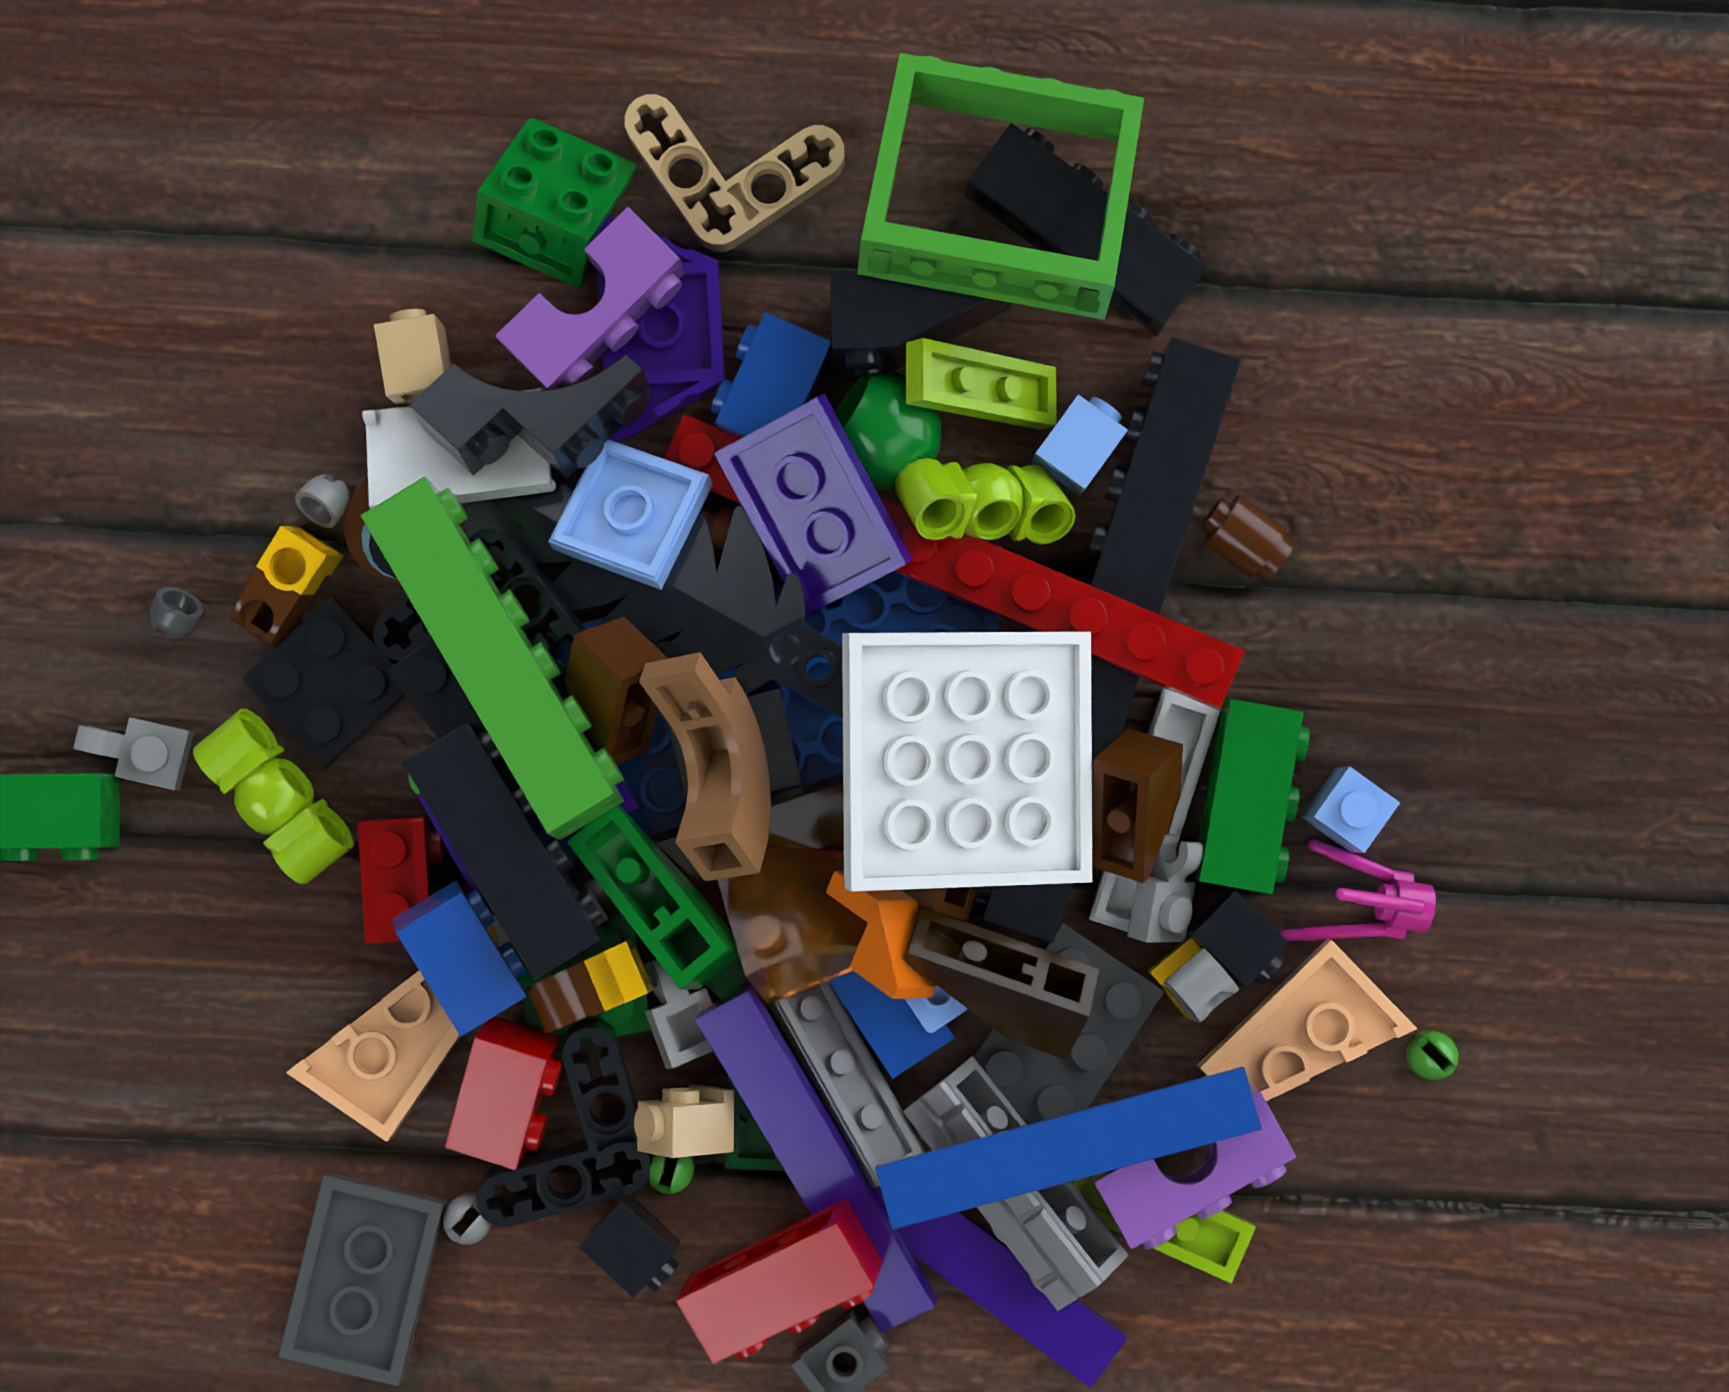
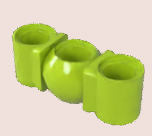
[894,458,1076,545]
[193,709,354,885]

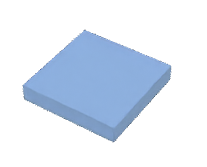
[548,440,713,590]

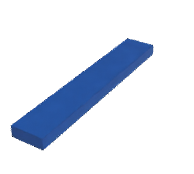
[875,1066,1262,1230]

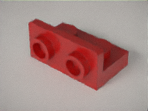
[358,816,447,944]

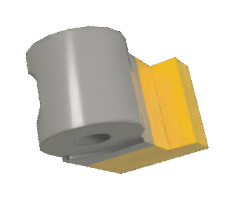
[1147,936,1239,1023]

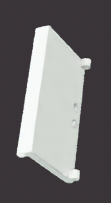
[362,388,556,509]

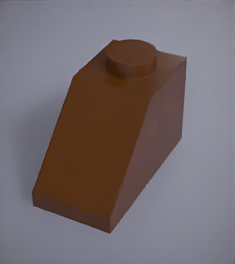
[564,616,668,765]
[1092,728,1183,883]

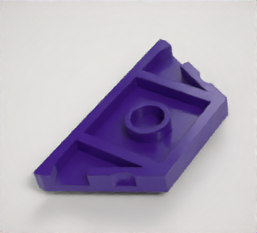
[597,215,726,444]

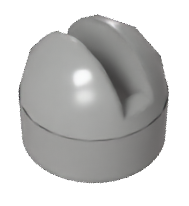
[295,474,350,528]
[443,1193,493,1245]

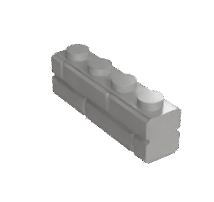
[903,1056,1128,1311]

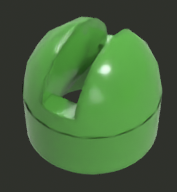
[1406,1030,1459,1081]
[648,1154,695,1195]

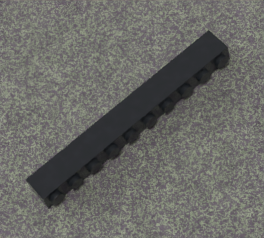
[974,337,1241,943]

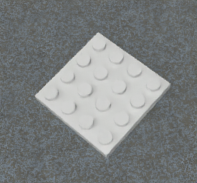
[842,632,1092,891]

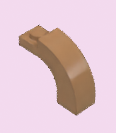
[639,652,771,881]

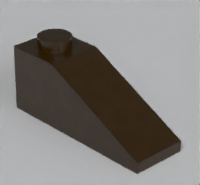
[905,907,1099,1060]

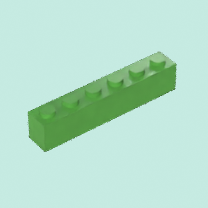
[360,476,624,840]

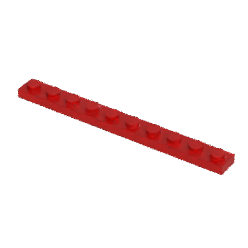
[663,414,1245,711]

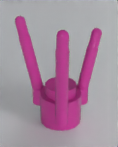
[1280,839,1436,941]

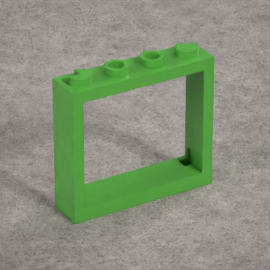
[857,53,1144,320]

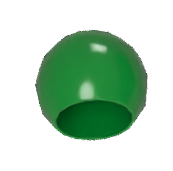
[835,371,942,492]

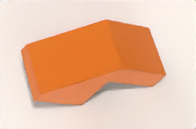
[825,870,937,999]

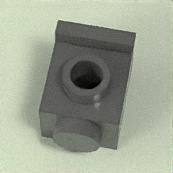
[791,1308,891,1392]

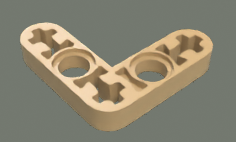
[625,94,845,252]

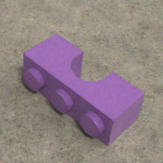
[495,207,685,391]
[1090,1083,1297,1249]

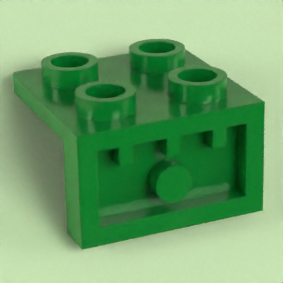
[472,118,636,289]

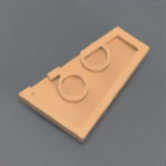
[1196,939,1417,1101]
[286,971,461,1142]

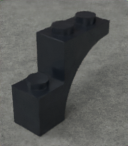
[409,355,654,479]

